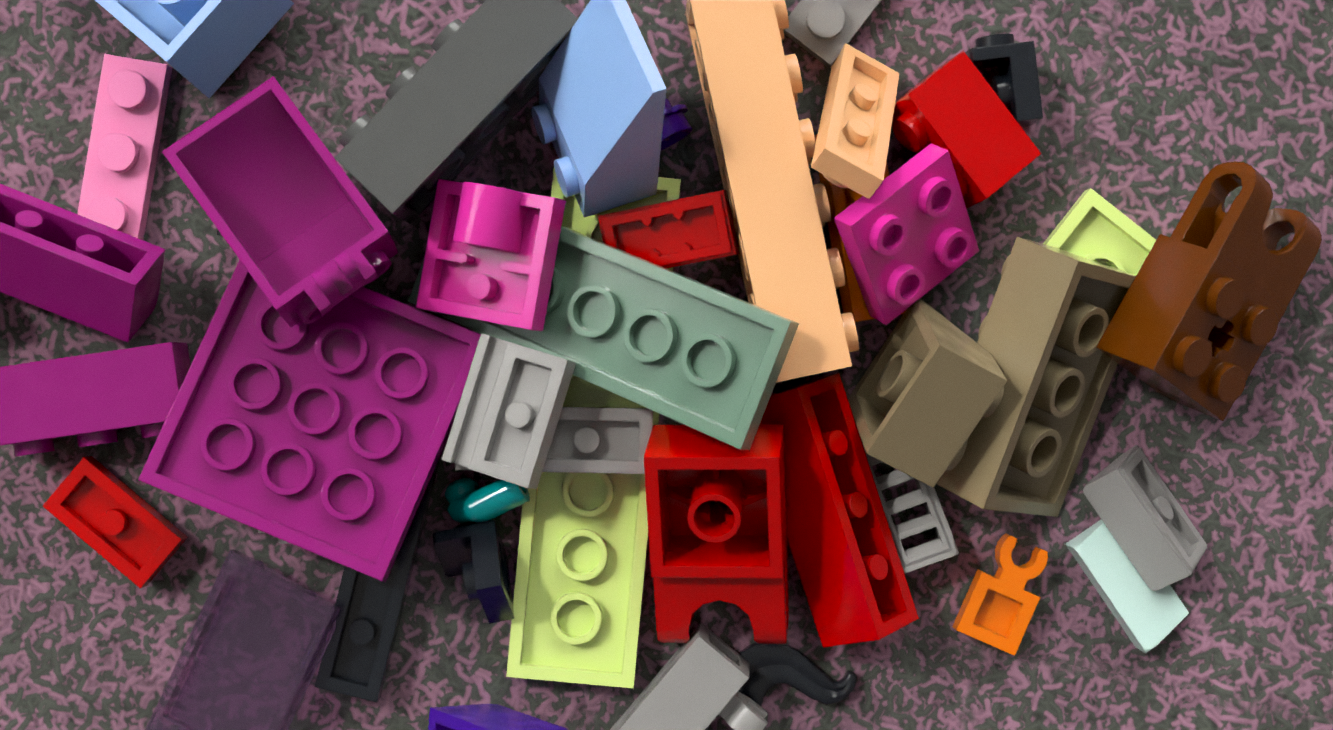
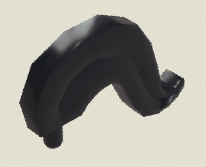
[738,642,857,707]

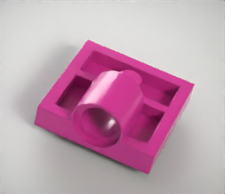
[834,143,979,325]
[416,179,566,331]

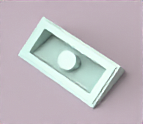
[1065,520,1189,653]

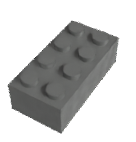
[334,0,578,224]

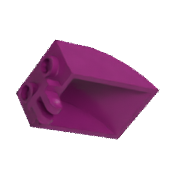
[162,76,399,328]

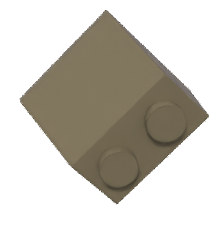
[848,299,1007,488]

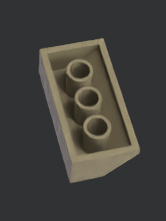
[936,237,1136,517]

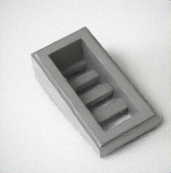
[864,448,959,574]

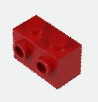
[892,50,1041,209]

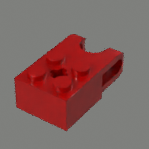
[644,424,789,644]

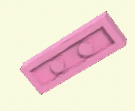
[77,54,172,240]

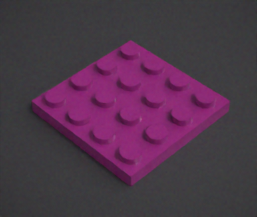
[138,260,481,582]

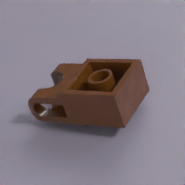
[1096,161,1322,421]

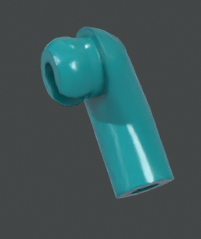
[445,478,530,523]

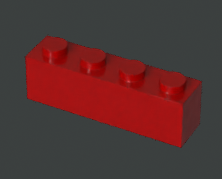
[760,373,919,647]

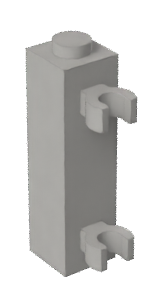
[610,623,768,730]

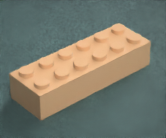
[686,0,859,383]

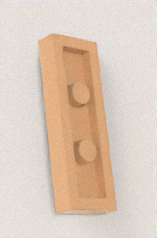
[811,43,900,199]

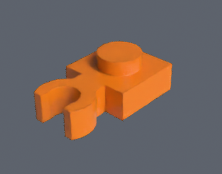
[952,533,1048,656]

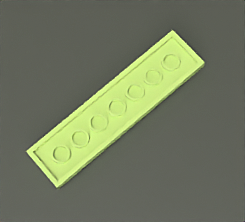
[506,168,681,689]

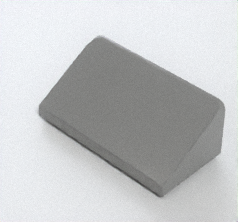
[1083,445,1207,591]

